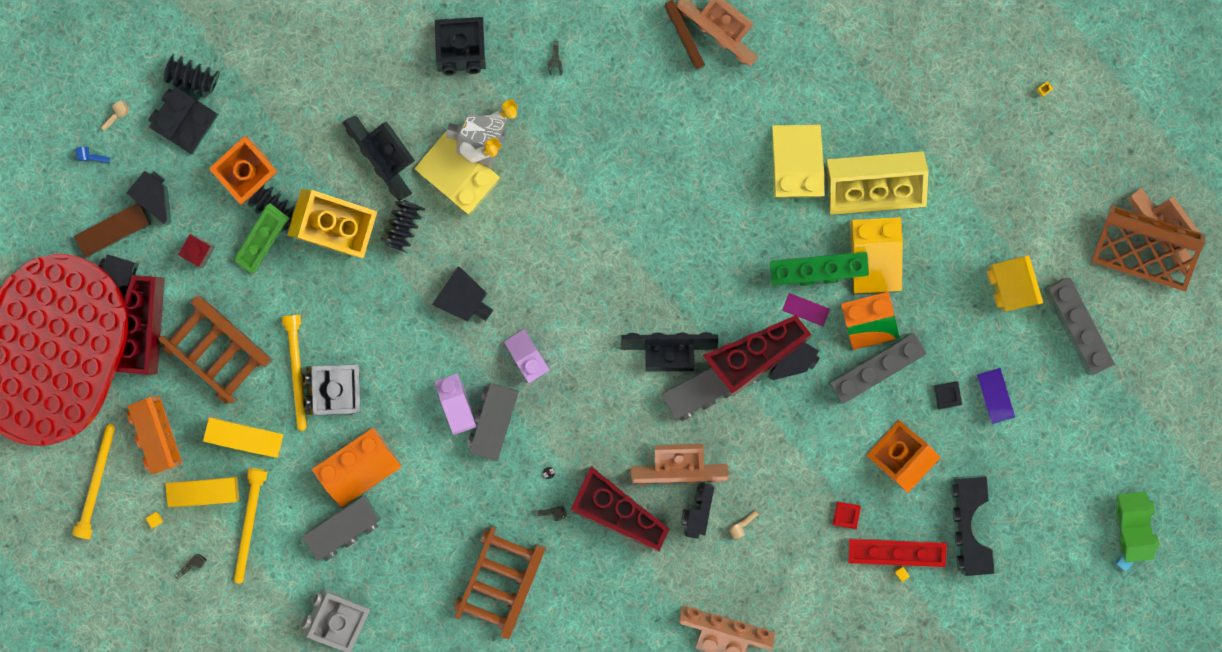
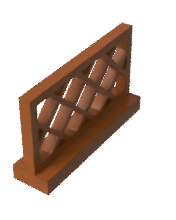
[1092,205,1206,292]

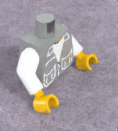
[446,99,518,167]

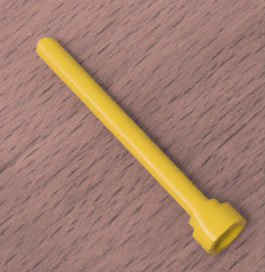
[281,315,307,431]
[71,424,115,539]
[234,468,268,584]

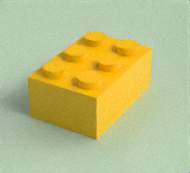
[287,189,377,258]

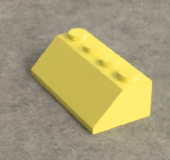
[827,151,929,215]

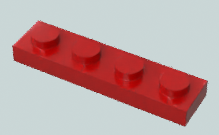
[848,538,947,567]

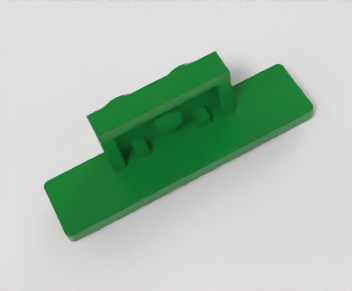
[770,252,869,286]

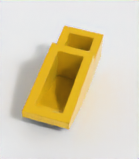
[203,417,284,458]
[165,476,239,507]

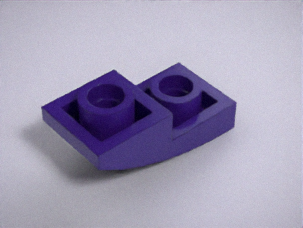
[977,368,1016,424]

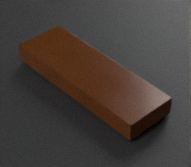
[664,0,705,71]
[74,203,151,258]

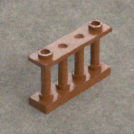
[158,295,273,404]
[453,525,546,640]

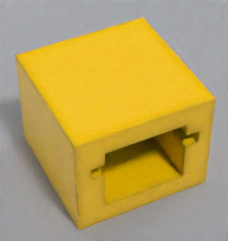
[1036,81,1053,97]
[146,511,164,528]
[894,566,910,582]

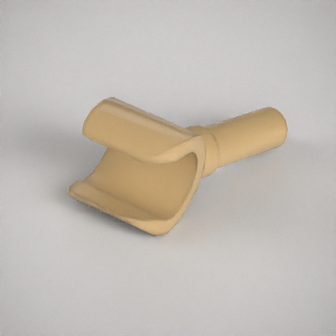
[101,101,129,131]
[729,510,758,539]

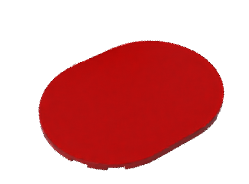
[0,254,128,446]

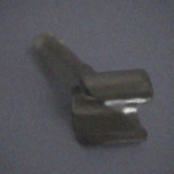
[547,40,563,76]
[531,505,567,521]
[174,554,207,579]

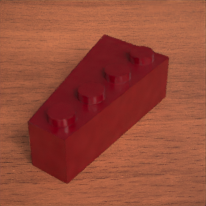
[116,275,165,375]
[703,315,811,397]
[570,466,669,552]

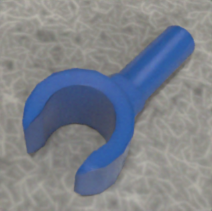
[75,147,110,163]

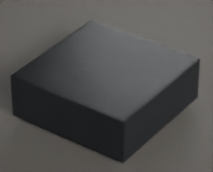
[933,381,963,409]

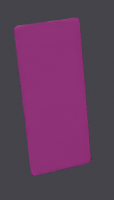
[782,293,830,326]

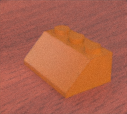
[126,395,183,475]
[312,427,402,508]

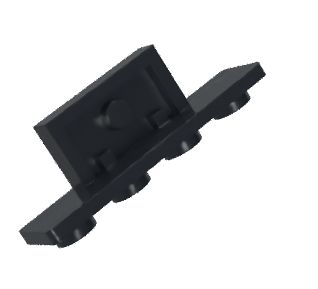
[342,116,415,201]
[621,332,719,372]

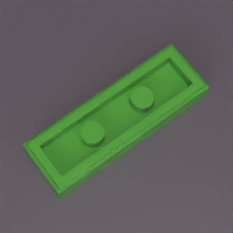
[234,204,289,275]

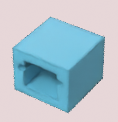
[1115,554,1134,571]

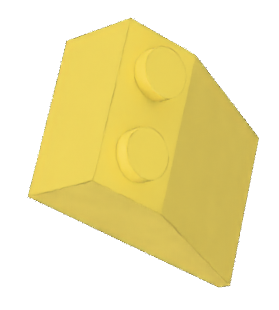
[772,125,824,198]
[414,132,501,216]

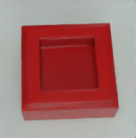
[832,501,861,530]

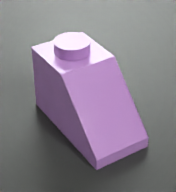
[504,329,550,383]
[435,373,476,435]

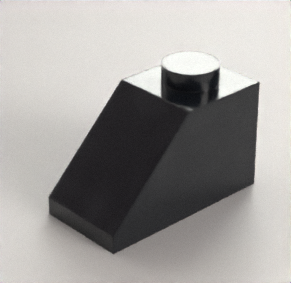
[126,171,171,225]
[768,343,820,380]

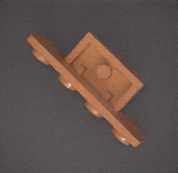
[676,0,758,66]
[1128,188,1199,276]
[631,444,729,485]
[679,606,775,652]

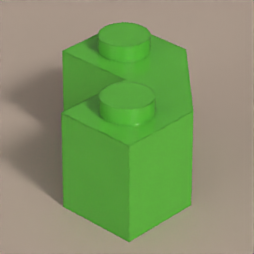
[1116,491,1159,563]

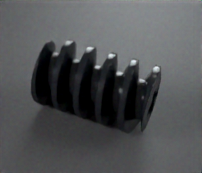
[164,54,220,98]
[247,184,295,233]
[380,200,425,254]

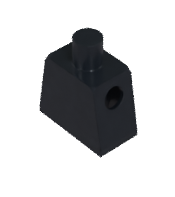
[432,266,494,322]

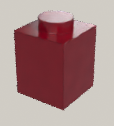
[178,234,215,268]

